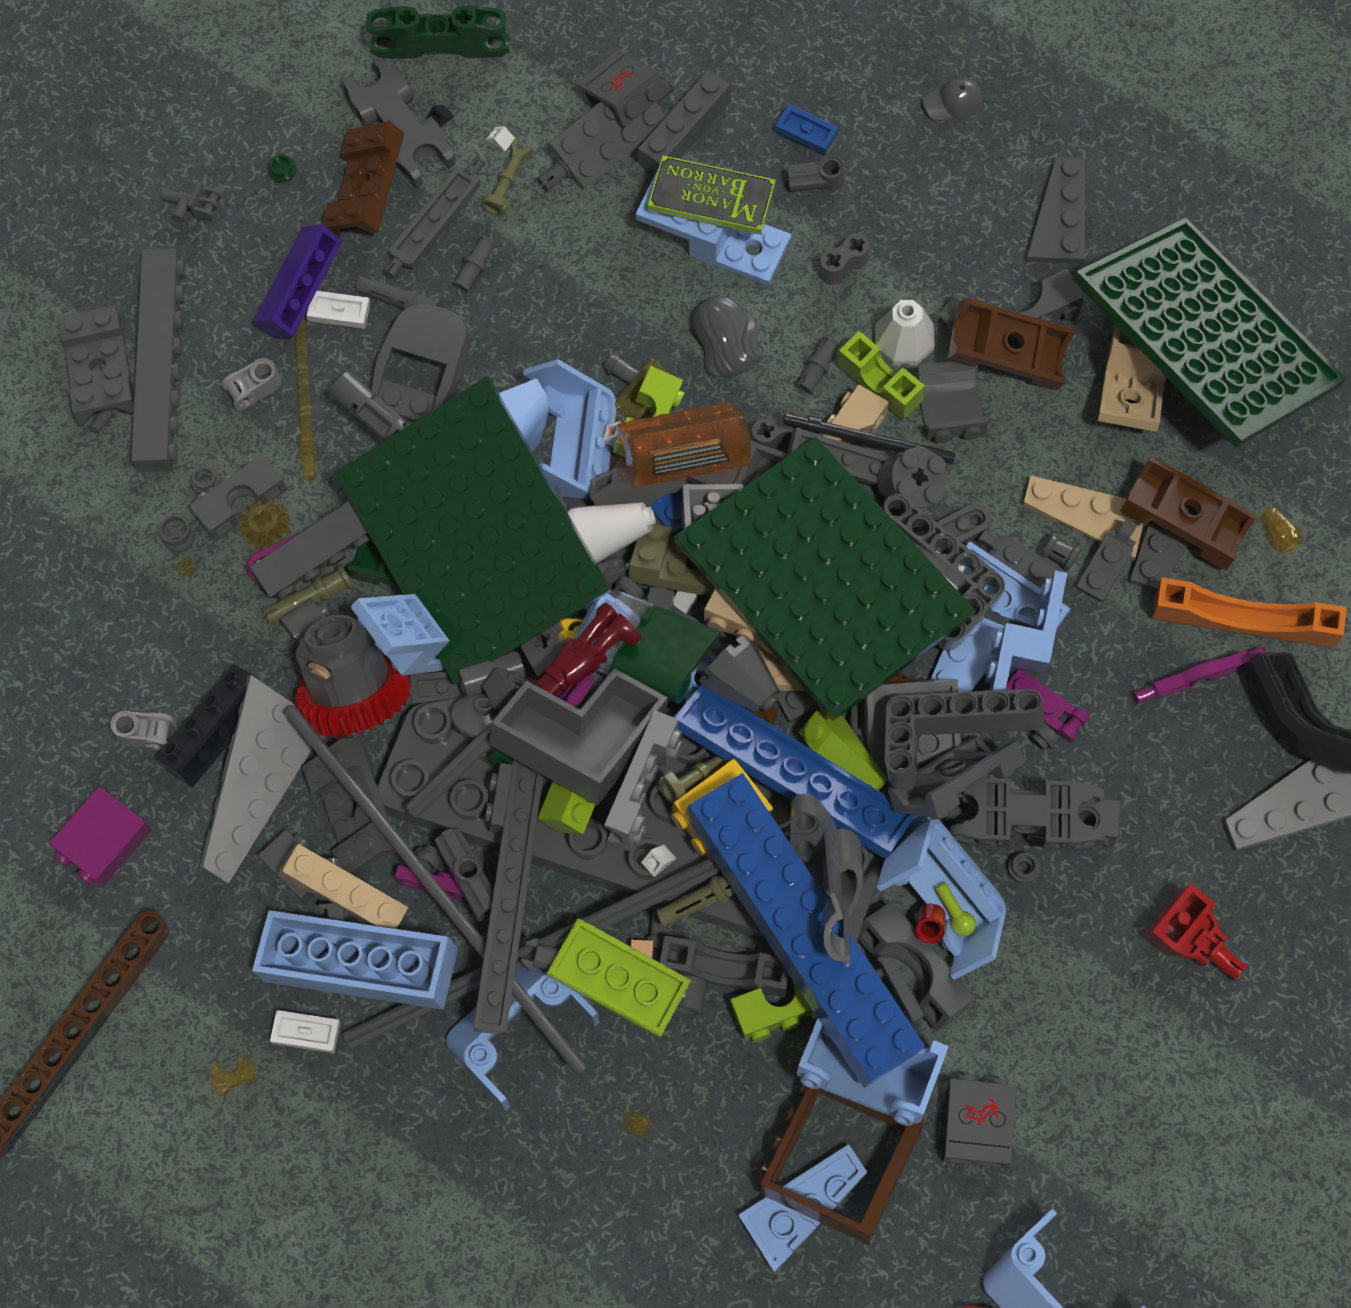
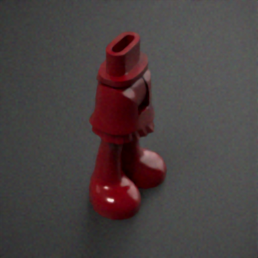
[536,603,642,696]

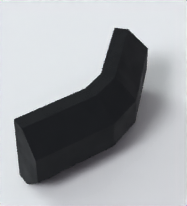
[1245,653,1351,773]

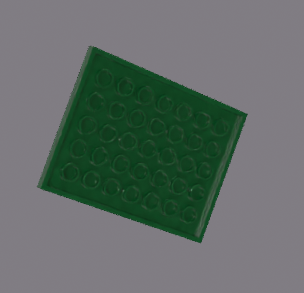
[1072,218,1346,448]
[335,376,612,685]
[674,436,976,721]

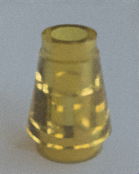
[1262,507,1304,553]

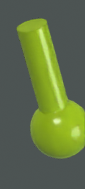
[934,881,976,937]

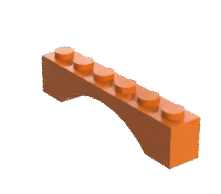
[1152,577,1347,648]

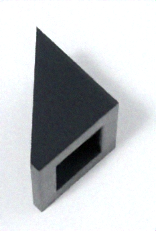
[426,105,455,127]

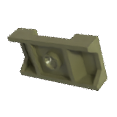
[629,524,715,597]

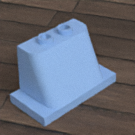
[499,378,550,452]

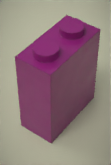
[49,786,152,887]

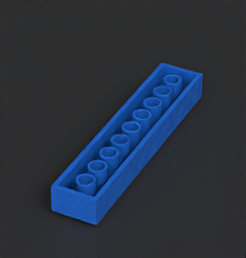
[684,773,925,1088]

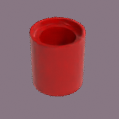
[916,903,946,944]

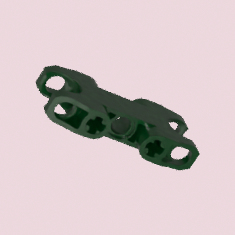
[366,6,509,59]

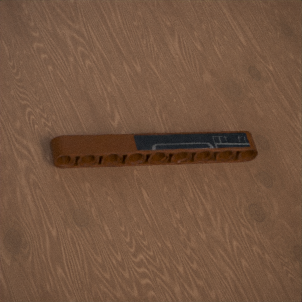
[0,911,169,1157]

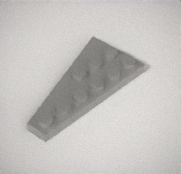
[199,675,321,884]
[1224,759,1351,851]

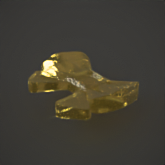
[210,1055,257,1097]

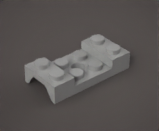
[604,710,682,852]

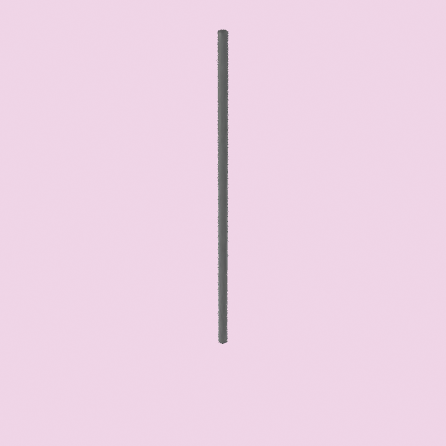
[285,706,588,1076]

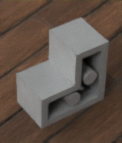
[681,484,743,555]

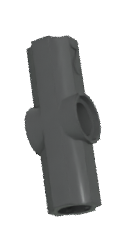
[435,828,494,921]

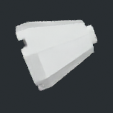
[875,300,934,366]

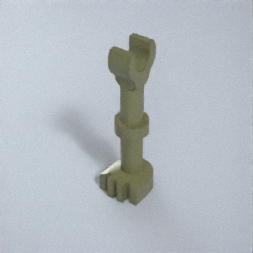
[481,138,533,218]
[658,755,729,803]

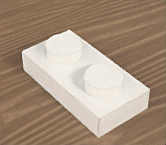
[307,291,371,329]
[270,1010,341,1054]

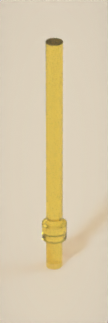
[295,318,317,480]

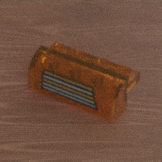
[617,402,751,488]

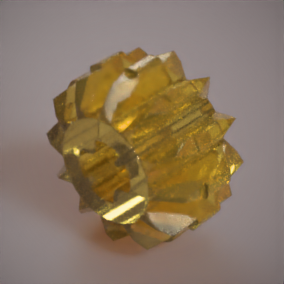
[240,499,291,550]

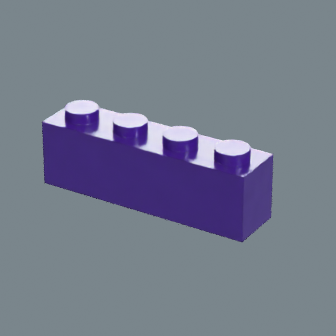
[252,224,343,339]

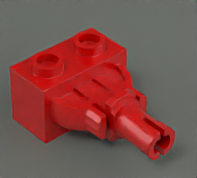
[1143,883,1247,981]

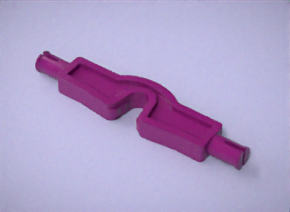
[1134,646,1267,704]

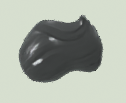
[694,295,765,378]

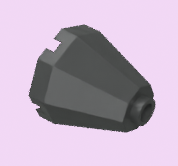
[700,635,779,712]

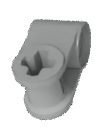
[221,358,281,411]
[110,711,174,750]

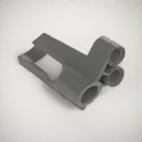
[789,793,864,965]

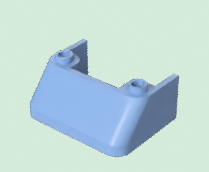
[523,359,617,500]
[877,819,1006,980]
[447,966,600,1111]
[983,1209,1146,1308]

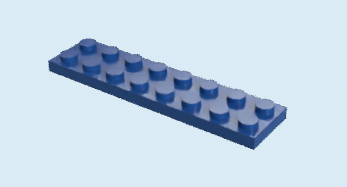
[674,684,915,859]

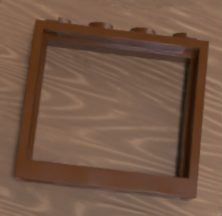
[757,1085,924,1245]

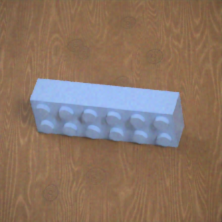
[252,910,458,1010]

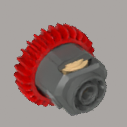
[296,615,411,738]

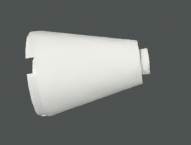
[568,502,656,563]

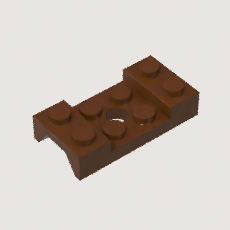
[322,121,404,238]
[948,297,1075,390]
[1120,456,1257,570]

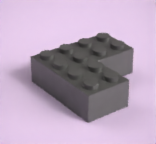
[490,668,668,806]

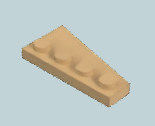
[1023,476,1143,561]

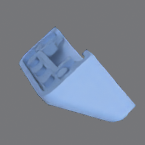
[797,1019,949,1126]

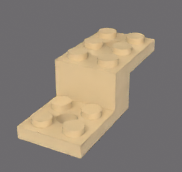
[1098,324,1166,432]

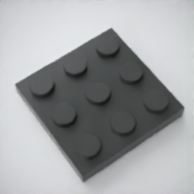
[864,678,961,778]

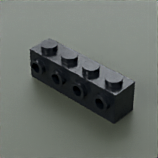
[154,664,260,788]

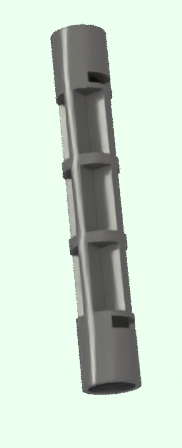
[330,371,410,441]

